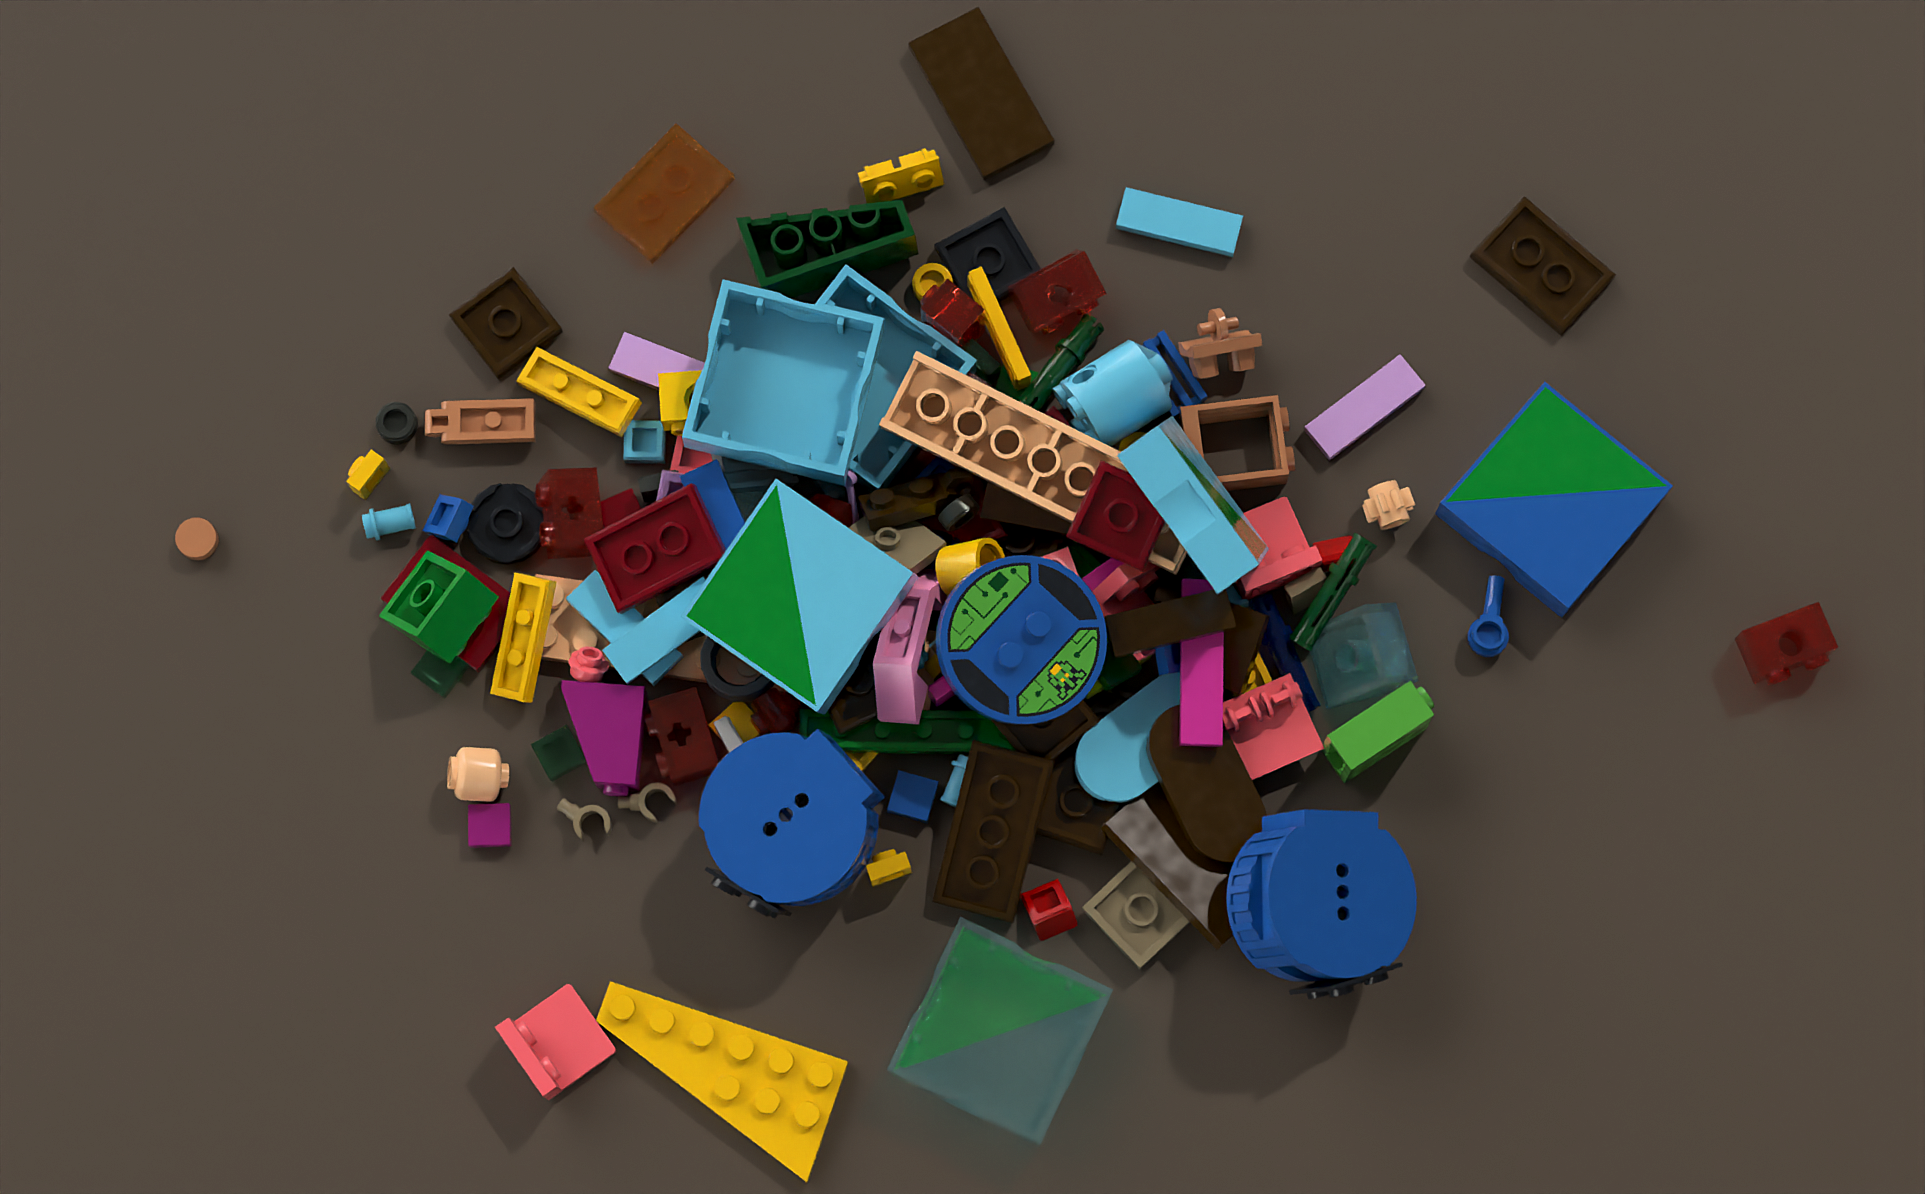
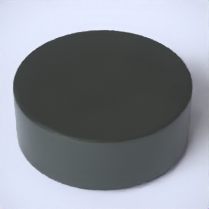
[375,402,418,444]
[938,494,979,532]

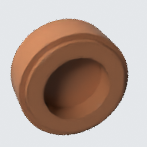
[175,517,219,560]

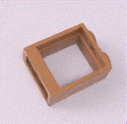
[1179,395,1295,491]

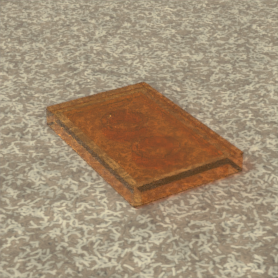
[593,123,735,264]

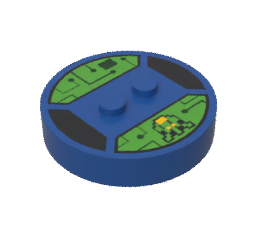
[936,555,1107,724]

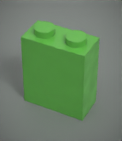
[1321,680,1435,784]

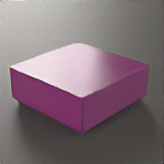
[468,803,512,848]

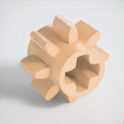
[1362,480,1415,530]

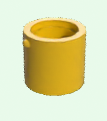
[935,538,1005,596]

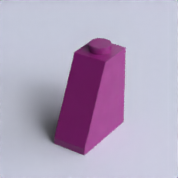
[561,680,648,797]

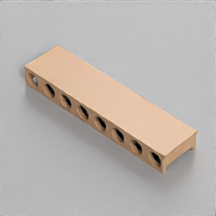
[879,351,1187,575]

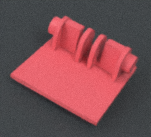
[1223,673,1324,780]

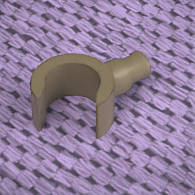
[618,783,677,823]
[557,798,612,842]

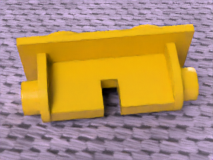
[857,148,944,203]

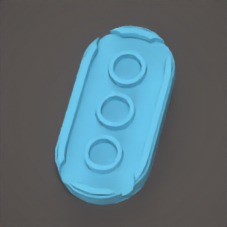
[1074,672,1180,803]

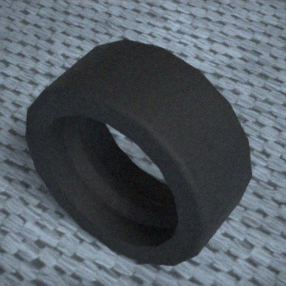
[701,636,775,702]

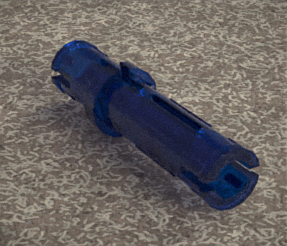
[1248,593,1322,713]

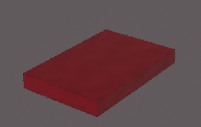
[584,483,726,614]
[380,534,510,673]

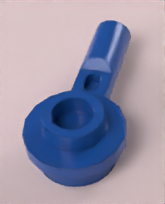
[1467,575,1509,657]

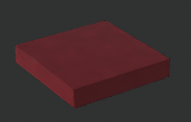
[1066,460,1166,572]

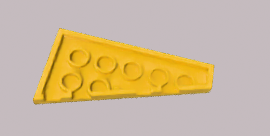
[596,981,848,1183]

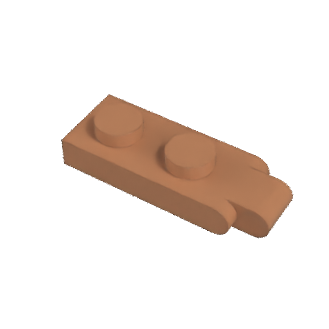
[425,398,536,444]

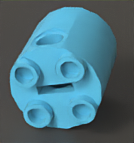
[1052,340,1173,447]

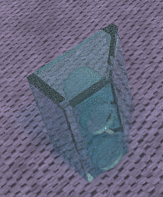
[1310,603,1419,709]

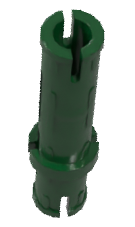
[1017,314,1104,411]
[1289,532,1377,651]

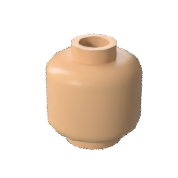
[447,747,509,802]

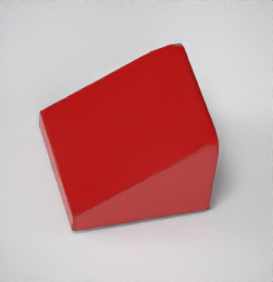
[1312,535,1355,572]
[1021,878,1078,941]

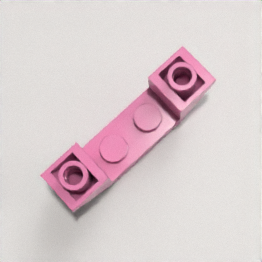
[873,569,948,725]

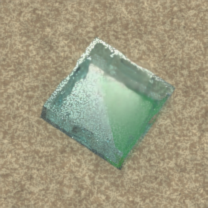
[887,917,1113,1147]

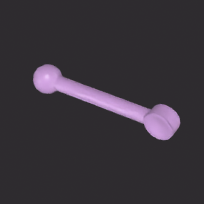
[845,469,859,525]

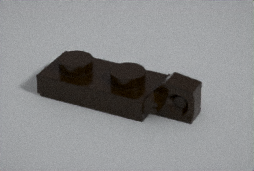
[858,468,976,532]

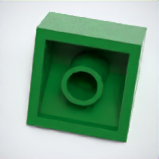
[379,550,499,663]

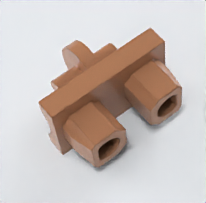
[1178,308,1262,378]

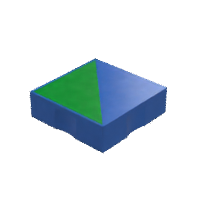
[1435,382,1673,618]

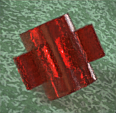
[750,687,801,736]

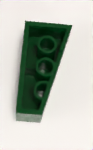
[736,200,919,299]

